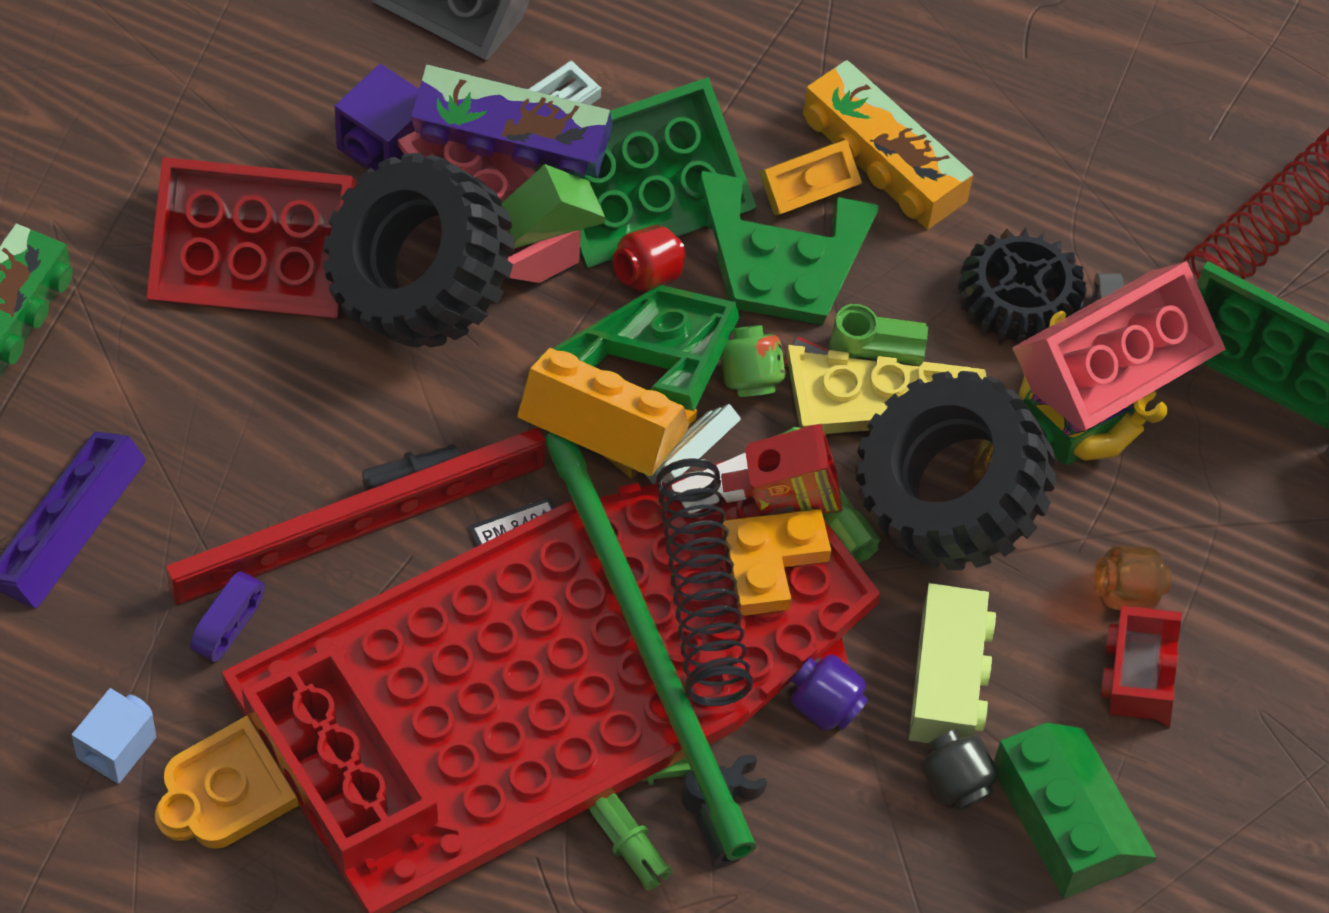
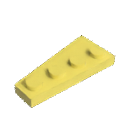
[786,345,987,434]

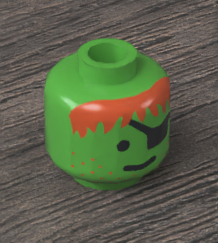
[721,325,785,397]

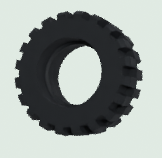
[323,153,515,348]
[855,371,1056,571]

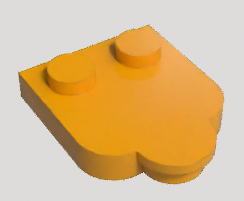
[155,715,299,849]

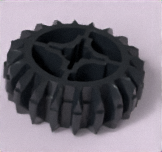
[958,227,1087,345]

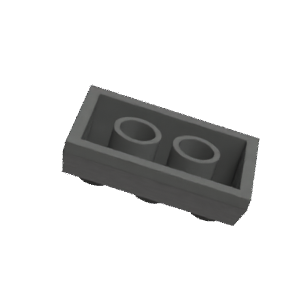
[372,0,530,60]

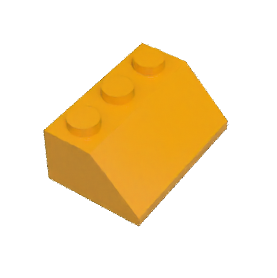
[517,348,689,477]

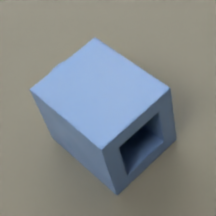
[72,688,157,784]

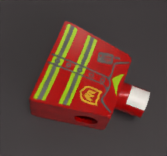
[721,423,843,516]

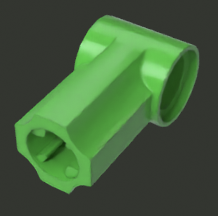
[828,304,928,366]

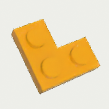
[722,509,831,616]

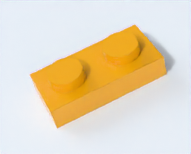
[759,139,862,215]

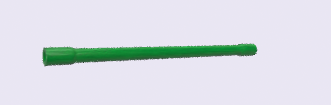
[545,432,756,860]

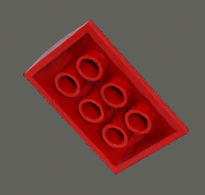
[146,157,358,319]

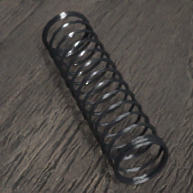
[656,458,753,706]

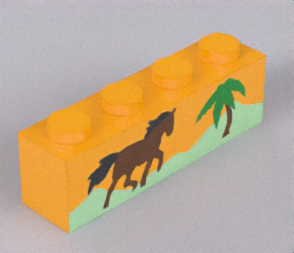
[803,60,974,230]

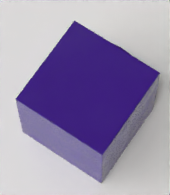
[334,63,419,171]

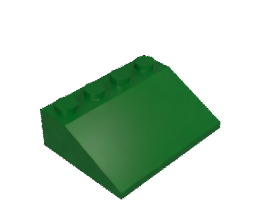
[535,77,757,269]
[1197,261,1329,430]

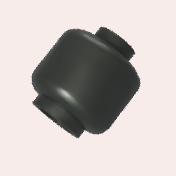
[922,729,999,811]

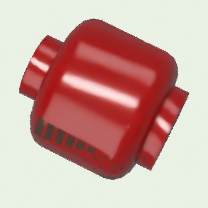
[613,225,685,292]

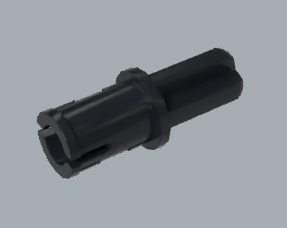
[362,444,460,491]

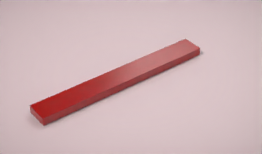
[166,427,545,605]

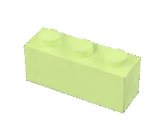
[909,583,996,743]

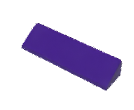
[0,431,145,608]

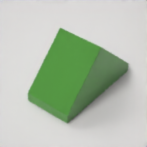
[502,164,605,248]

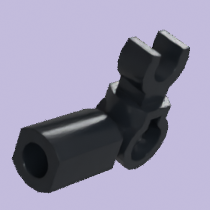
[681,755,767,867]

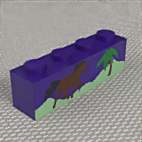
[411,65,613,179]

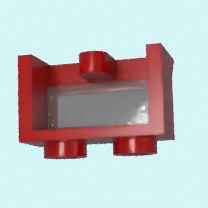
[1101,605,1182,728]

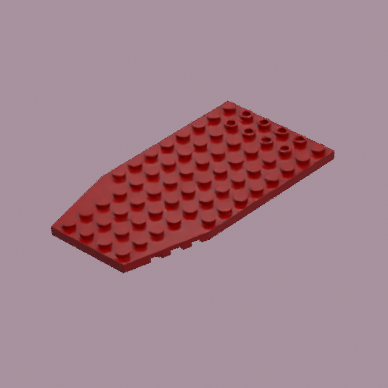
[221,460,881,913]

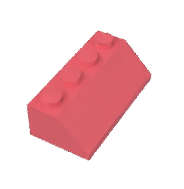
[398,131,581,283]
[1012,261,1226,431]

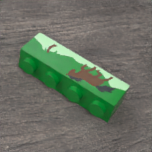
[0,223,73,376]

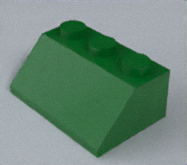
[994,722,1157,899]

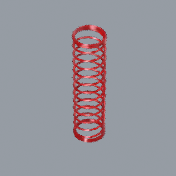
[1182,127,1329,284]

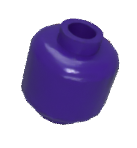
[790,655,868,731]

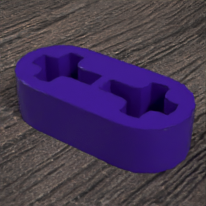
[190,571,265,662]

